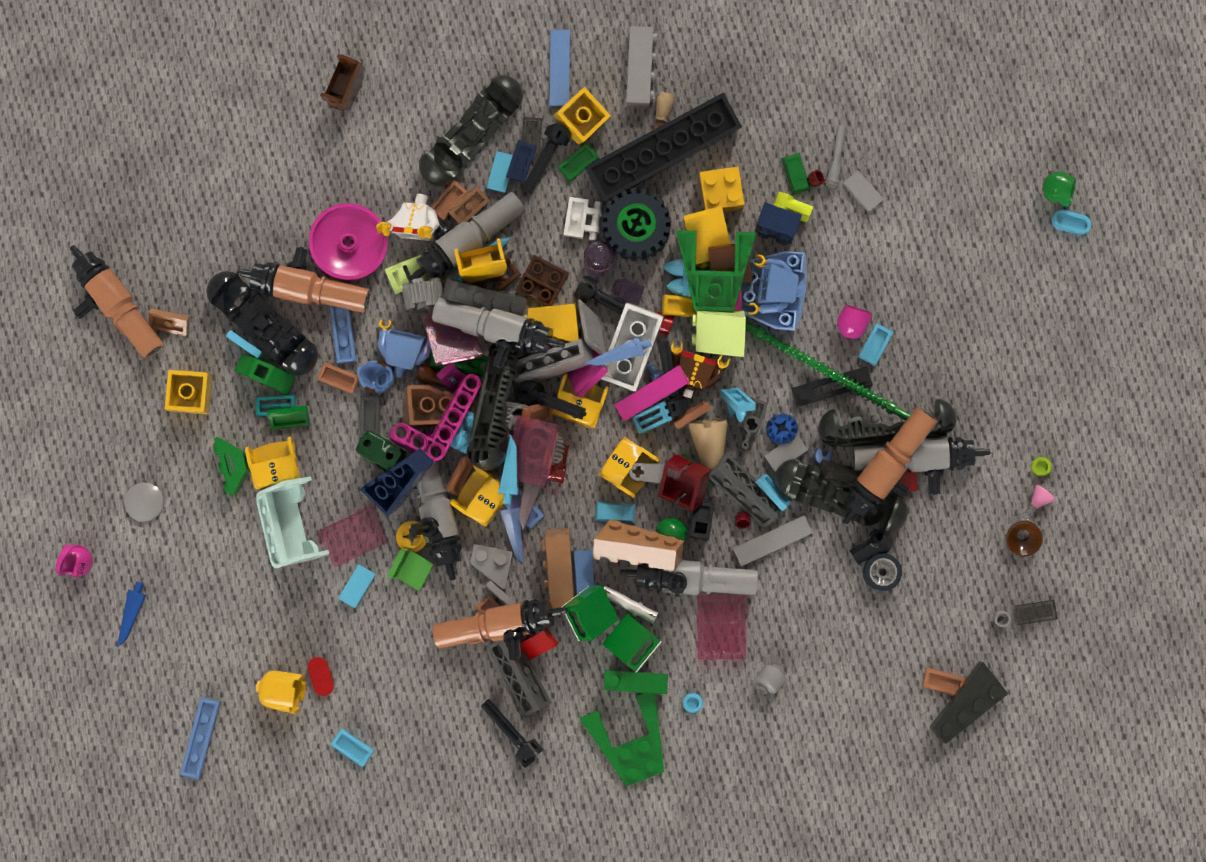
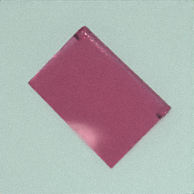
[317,506,388,568]

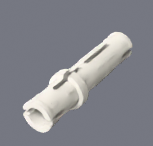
[604,585,658,624]

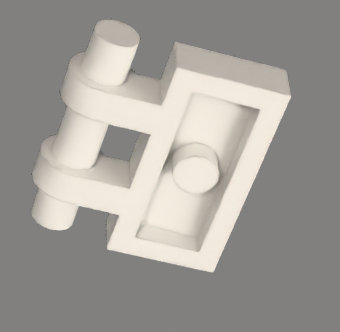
[563,197,603,241]

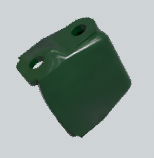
[356,431,407,471]

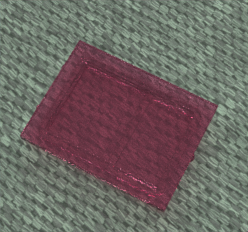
[423,314,482,366]
[512,415,560,488]
[697,594,746,660]

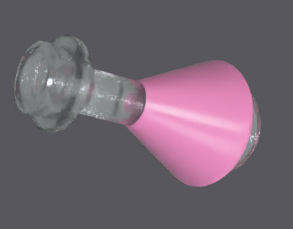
[1017,483,1055,522]

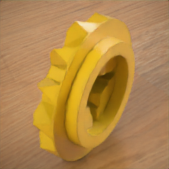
[396,521,426,552]

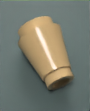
[656,92,675,122]

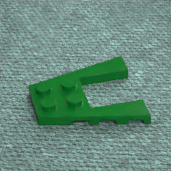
[676,230,756,312]
[580,693,664,786]

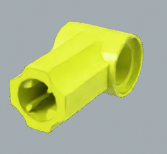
[773,192,813,223]

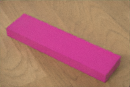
[614,365,690,422]

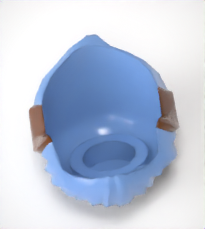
[357,360,394,394]

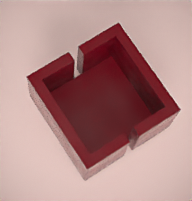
[658,454,711,512]

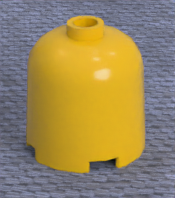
[256,671,306,714]

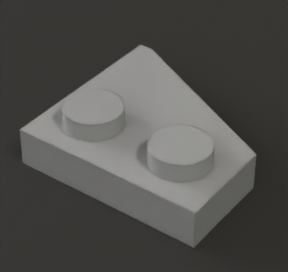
[470,544,513,589]

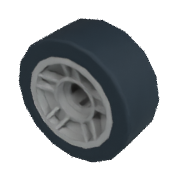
[863,553,902,591]

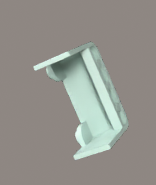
[256,476,329,568]

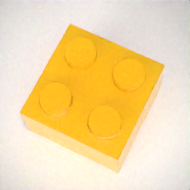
[552,87,611,145]
[699,166,745,212]
[165,370,212,415]

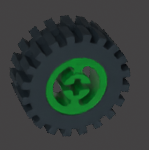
[602,188,671,261]

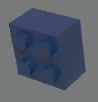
[754,202,802,245]

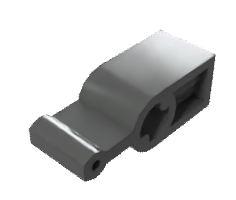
[740,397,768,451]

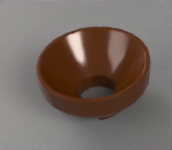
[1006,521,1043,556]

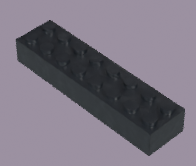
[585,92,742,204]

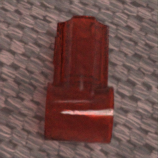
[544,444,569,484]

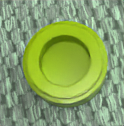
[1031,457,1052,477]

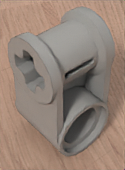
[628,463,665,484]

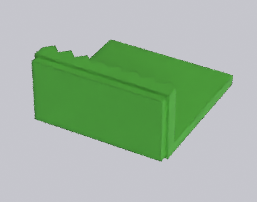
[387,547,434,591]

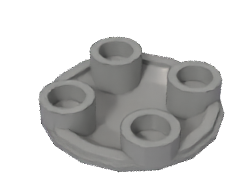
[124,482,165,522]

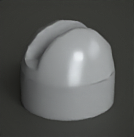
[993,610,1011,627]

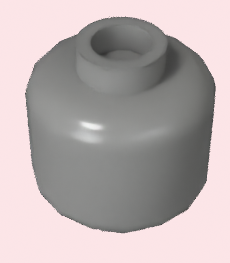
[756,664,786,694]

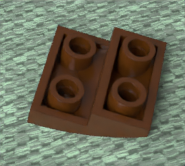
[516,255,569,306]

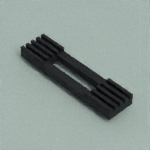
[791,366,873,407]

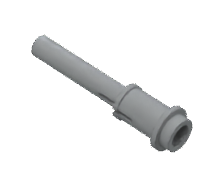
[825,125,846,188]

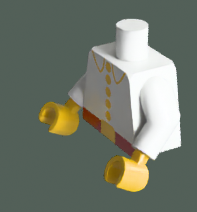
[376,194,439,241]

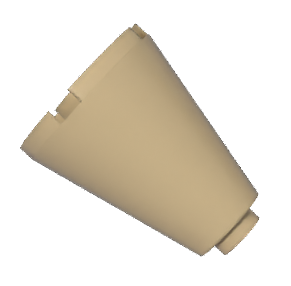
[689,418,728,469]

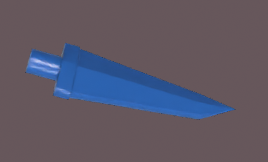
[117,582,146,648]

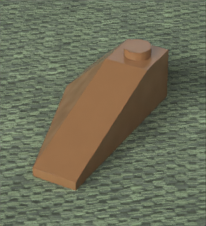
[402,385,478,428]

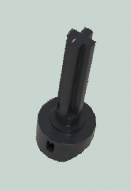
[521,123,571,194]
[574,276,625,315]
[658,341,689,417]
[516,381,587,420]
[481,699,544,768]

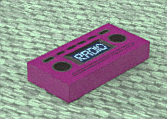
[436,362,464,393]

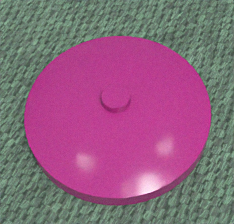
[309,203,388,281]

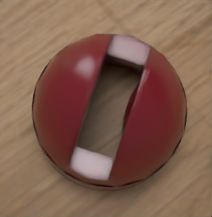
[807,170,825,187]
[735,511,751,529]

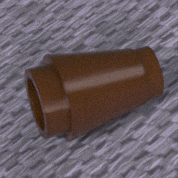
[415,365,443,387]

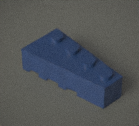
[360,448,434,517]

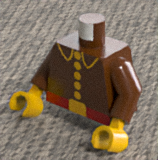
[671,341,731,400]

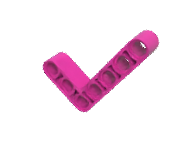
[389,374,481,463]

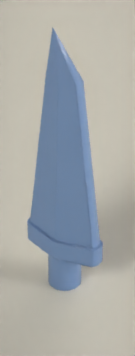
[584,337,652,366]
[500,501,524,563]

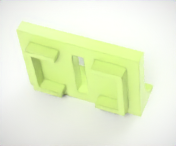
[385,254,429,294]

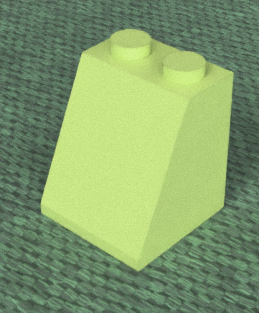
[692,310,746,357]

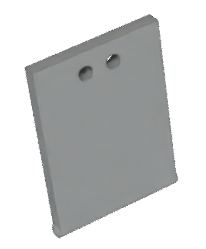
[578,300,606,355]

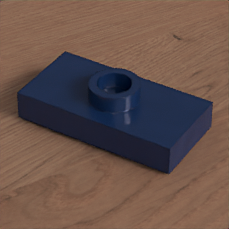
[506,140,537,184]

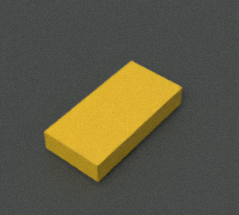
[662,295,697,318]

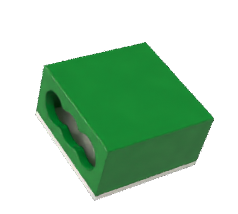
[561,585,619,641]
[602,613,661,673]

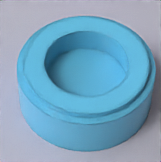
[683,693,703,713]

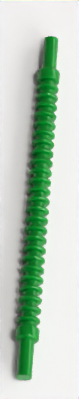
[745,321,911,421]

